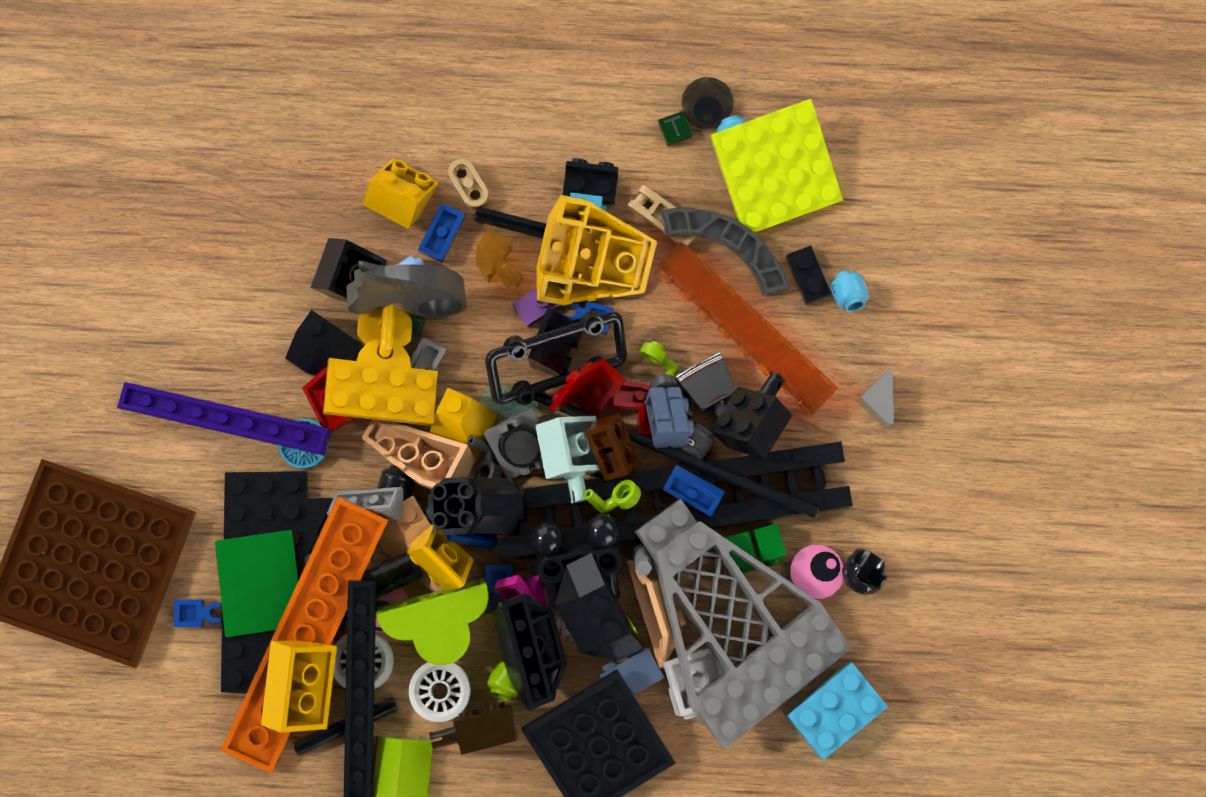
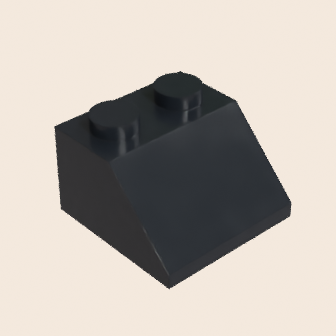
[310,238,387,303]
[528,308,582,376]

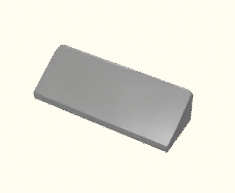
[327,487,403,522]

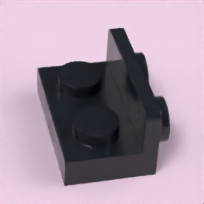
[562,158,619,205]

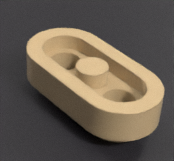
[448,159,489,209]

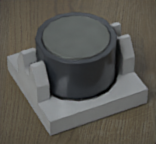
[483,407,543,479]

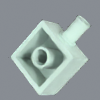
[535,416,600,504]

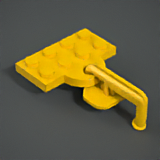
[323,303,438,426]

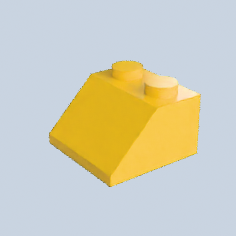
[407,524,474,591]

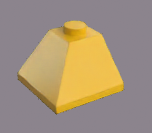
[429,387,499,463]

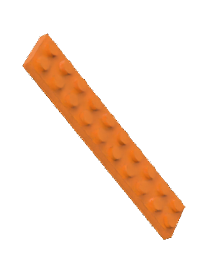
[220,496,389,773]

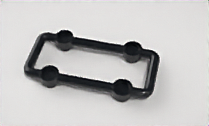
[485,311,627,405]

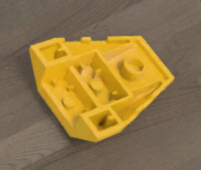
[537,195,657,305]

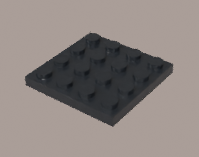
[521,669,676,797]

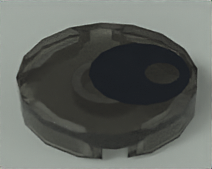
[681,77,734,129]

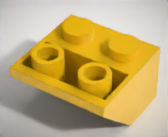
[362,158,439,229]

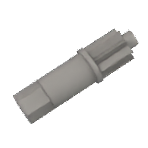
[632,541,652,575]

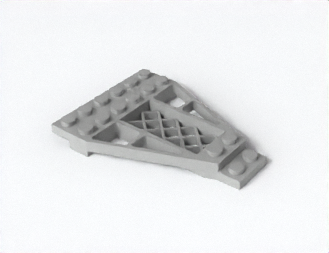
[635,499,852,749]

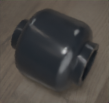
[377,465,415,501]

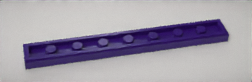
[117,382,331,456]

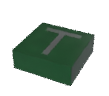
[658,111,692,146]

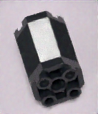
[428,477,527,535]

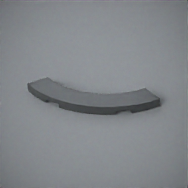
[660,207,790,296]

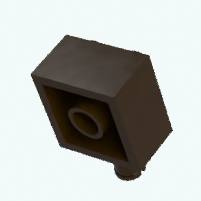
[429,702,519,755]

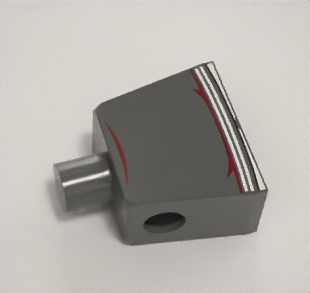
[675,352,735,418]

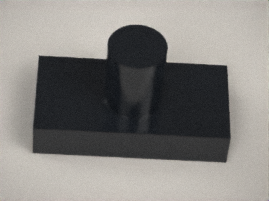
[362,552,423,598]

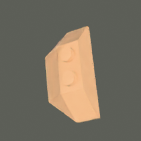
[626,560,686,668]

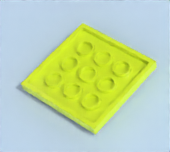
[710,99,843,233]

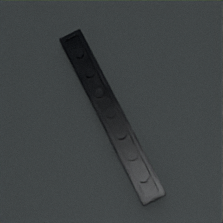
[344,580,377,797]

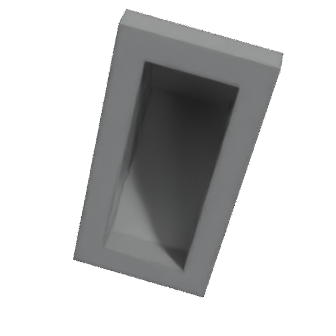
[857,370,894,428]

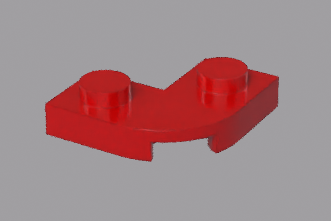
[611,381,652,438]

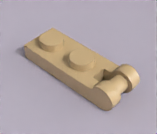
[627,185,696,249]

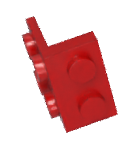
[549,358,626,416]

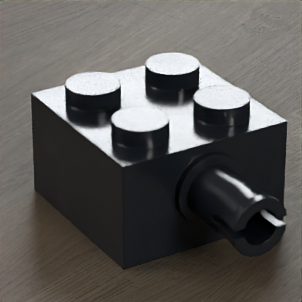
[710,372,793,460]

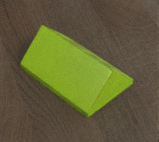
[372,736,434,797]

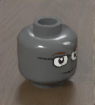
[675,422,714,460]

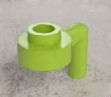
[639,341,679,377]
[584,480,641,514]

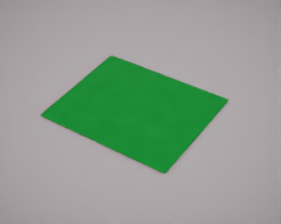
[215,530,298,637]

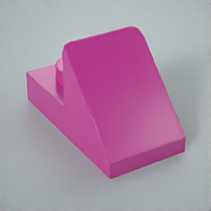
[494,575,547,606]

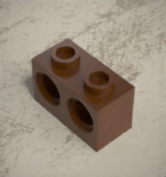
[584,413,640,481]

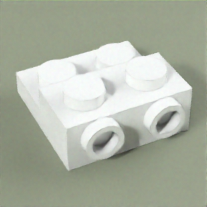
[663,648,725,720]

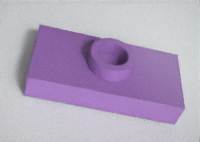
[513,289,562,327]

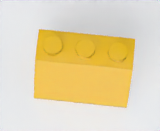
[261,640,337,733]

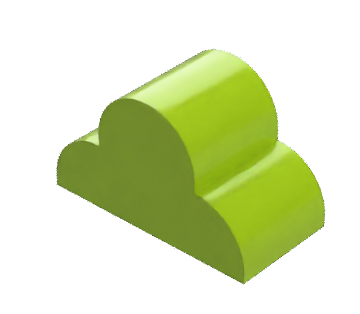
[376,578,488,665]

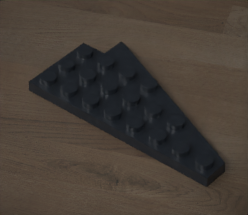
[221,471,333,692]

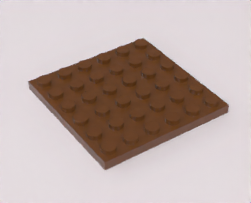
[0,459,196,668]

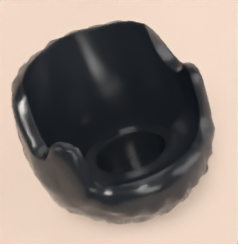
[842,548,887,595]

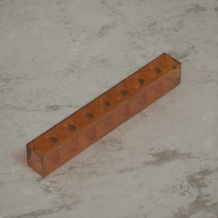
[658,241,838,415]

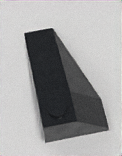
[285,310,364,376]

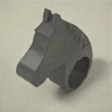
[346,261,467,318]

